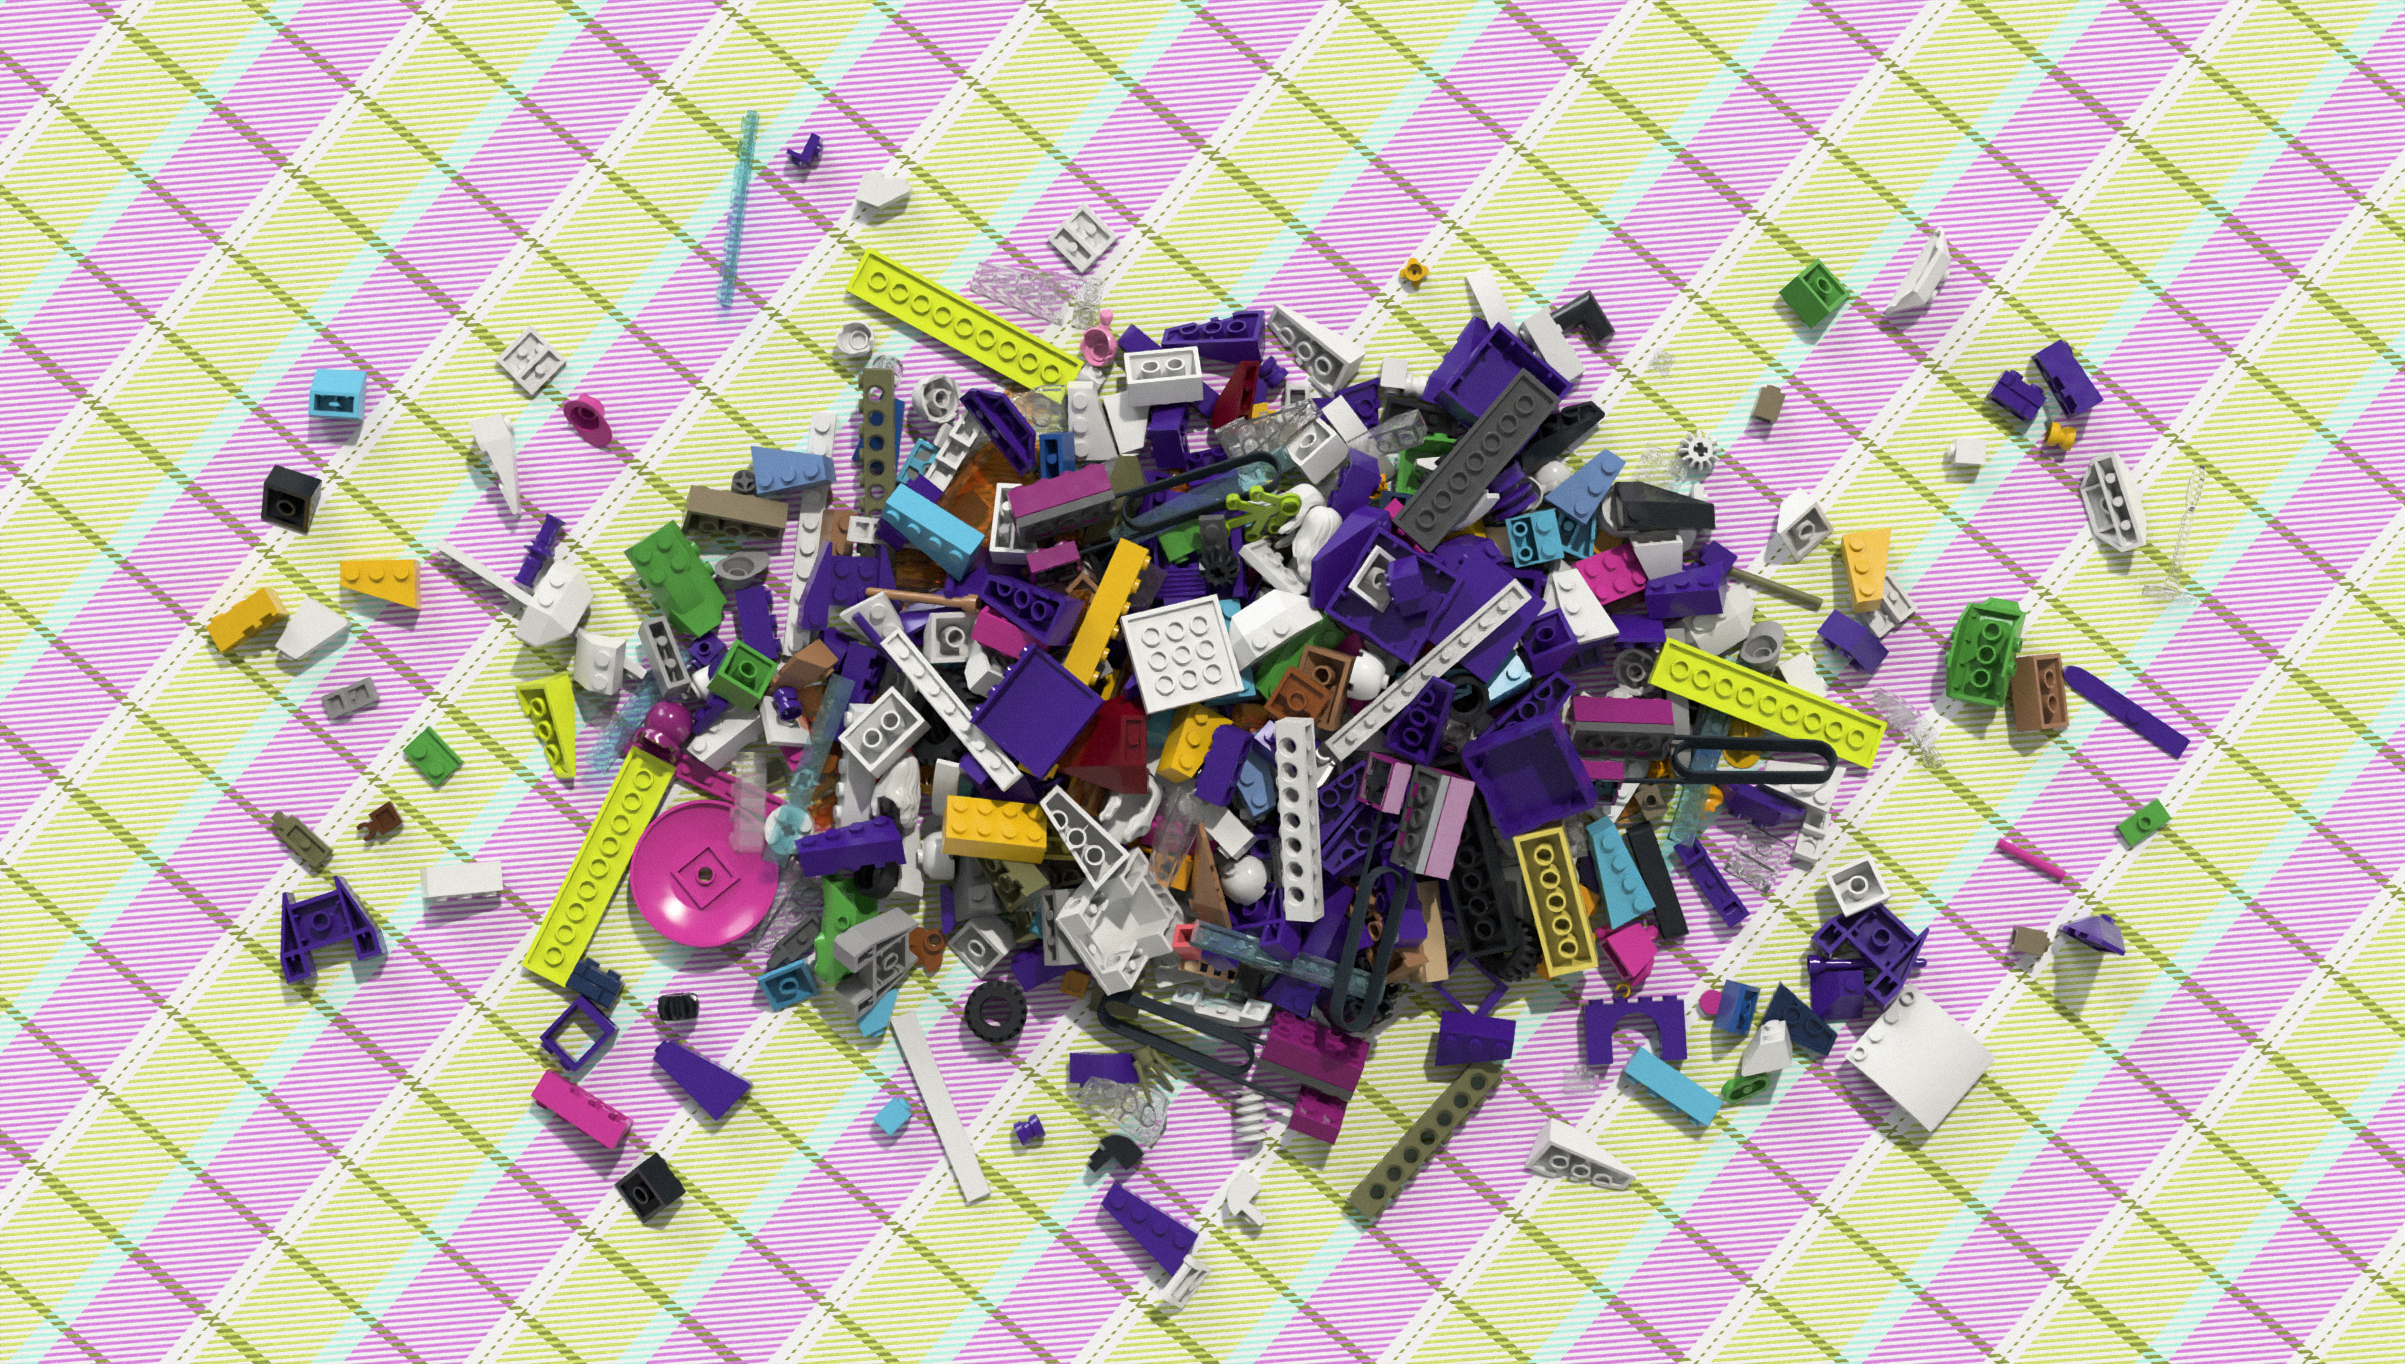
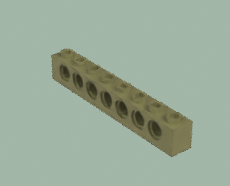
[858,368,897,567]
[1347,1061,1504,1219]

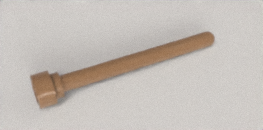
[865,587,982,615]

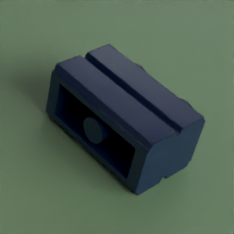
[565,957,625,1009]

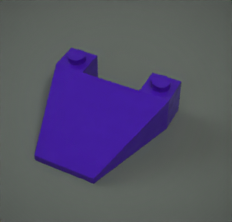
[1310,505,1391,608]

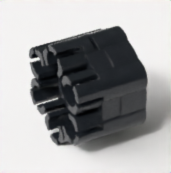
[1316,958,1402,1034]

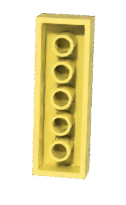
[1513,819,1599,977]

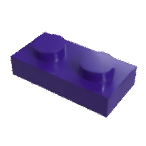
[691,693,728,735]

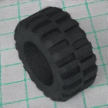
[910,673,988,767]

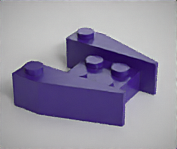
[797,541,902,631]
[1200,870,1302,971]
[280,876,389,984]
[1810,892,1930,1012]

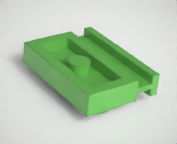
[402,726,464,786]

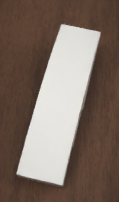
[924,408,983,495]

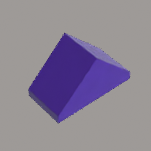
[940,884,960,934]

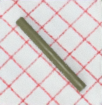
[1727,566,1823,608]

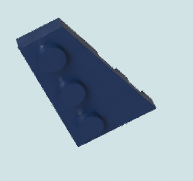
[1759,981,1838,1057]

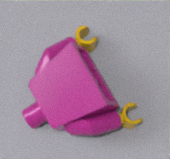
[1592,922,1660,998]

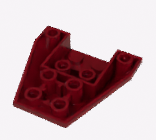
[1056,694,1151,795]

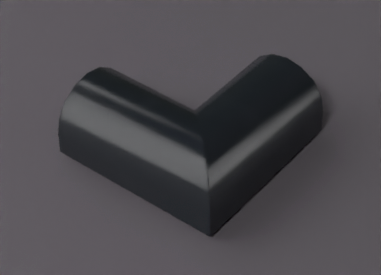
[1550,290,1615,344]

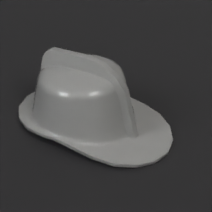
[715,547,770,591]
[1740,621,1785,674]

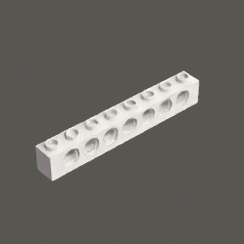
[1273,717,1324,922]

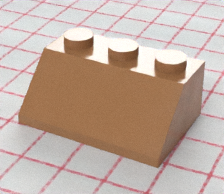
[1298,644,1357,731]
[2011,653,2069,732]

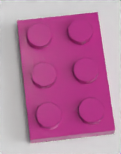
[1570,542,1649,606]

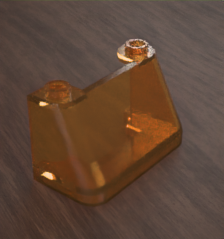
[935,440,1038,549]

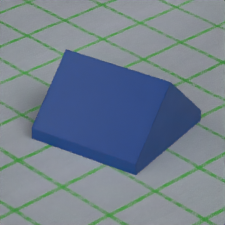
[1714,979,1761,1036]

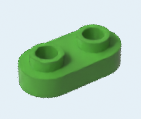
[1721,1072,1771,1104]

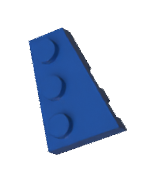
[852,392,905,478]

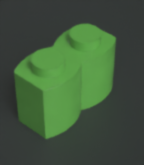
[1155,518,1203,565]

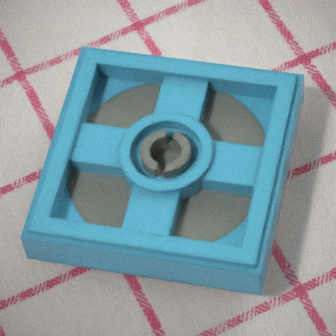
[896,437,953,504]

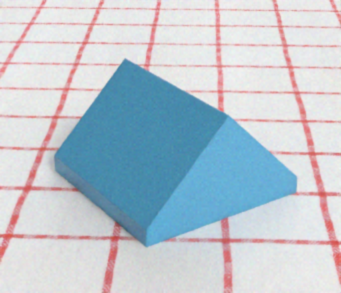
[757,958,820,1012]

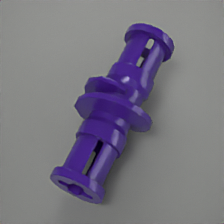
[513,513,566,589]

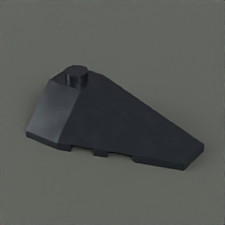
[1512,401,1605,475]

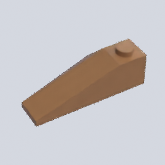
[755,638,839,707]
[1189,822,1232,930]

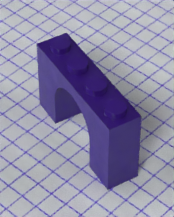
[1583,994,1687,1065]

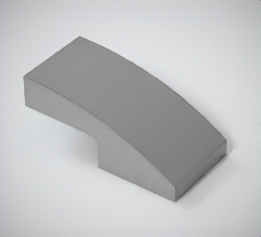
[321,677,380,720]

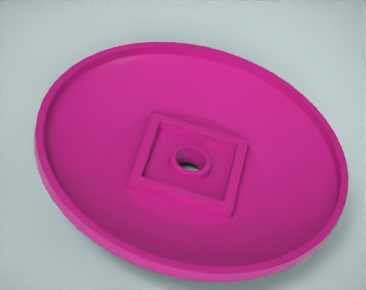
[630,800,779,948]

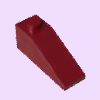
[1211,360,1260,435]

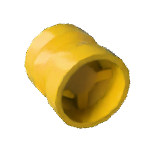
[2044,421,2076,451]

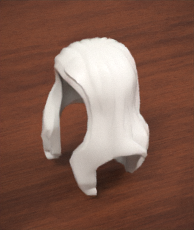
[1251,484,1325,549]
[1292,506,1343,583]
[871,752,921,828]
[1099,775,1163,844]

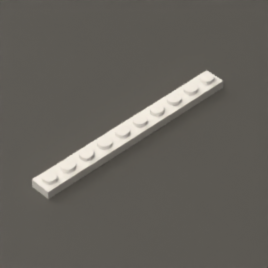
[783,411,837,656]
[435,538,651,681]
[1325,578,1532,761]

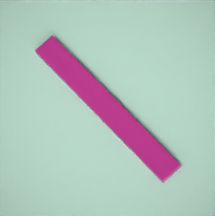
[614,727,794,831]

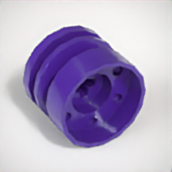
[1484,460,1538,522]

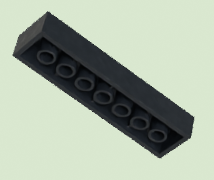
[1420,753,1522,959]

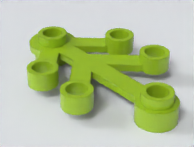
[1225,485,1302,542]

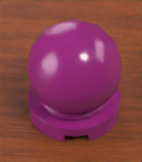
[632,700,693,763]

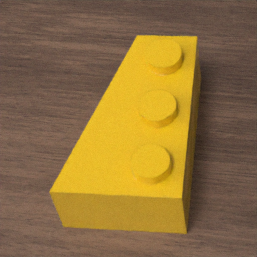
[1840,528,1891,614]
[340,559,421,610]
[206,587,290,653]
[1156,703,1233,783]

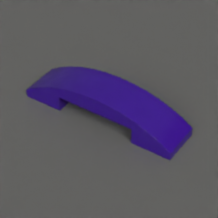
[1673,833,1750,928]

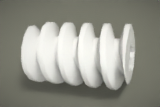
[1235,1089,1267,1141]

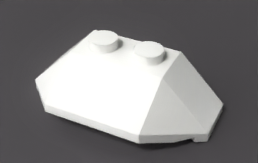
[1883,226,1951,315]
[2080,451,2147,552]
[514,559,594,648]
[1666,583,1755,656]
[1228,589,1323,673]

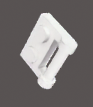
[1157,1254,1212,1309]

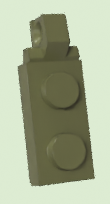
[271,810,334,869]

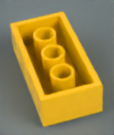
[942,795,1047,864]

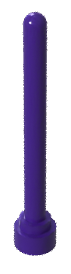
[1807,954,1927,974]

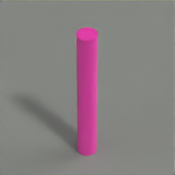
[1995,838,2066,881]

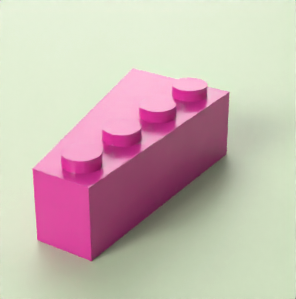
[531,1069,634,1150]

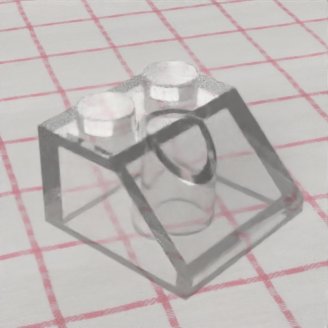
[1723,821,1791,894]

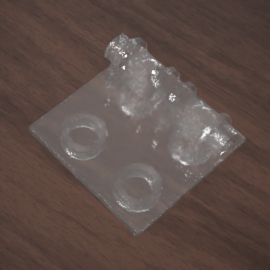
[1629,443,1692,493]

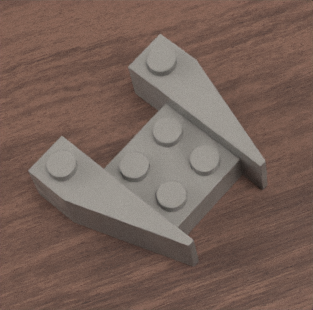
[833,907,919,1021]

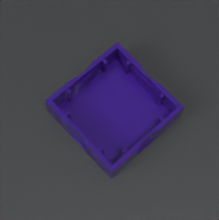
[1433,321,1574,463]
[1324,525,1465,668]
[1461,709,1598,840]

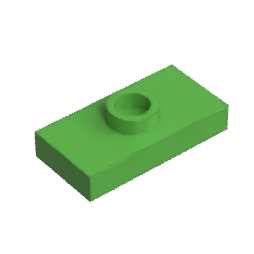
[2116,798,2172,846]

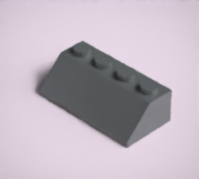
[953,855,1004,922]

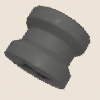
[731,470,756,495]

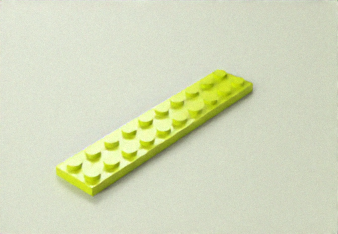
[845,246,1085,406]
[1647,637,1888,769]
[521,745,678,988]

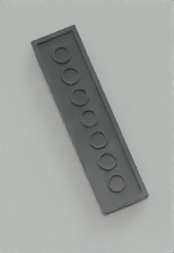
[1392,367,1561,553]

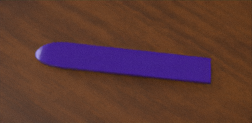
[2062,665,2191,759]

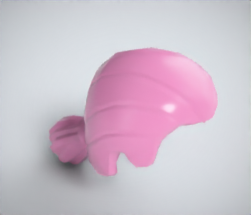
[1079,309,1118,367]

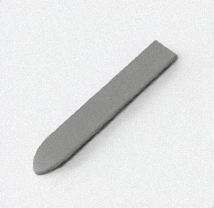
[1664,628,1691,776]

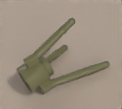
[1132,1045,1179,1104]

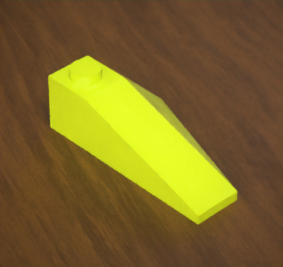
[515,674,576,778]

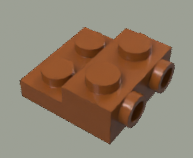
[1263,665,1333,727]

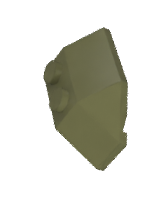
[1082,454,1148,544]

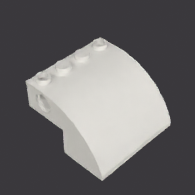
[1055,846,1189,996]
[1844,983,1996,1133]

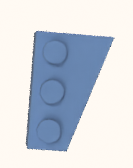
[750,446,837,497]
[1542,448,1626,526]
[1235,728,1276,821]

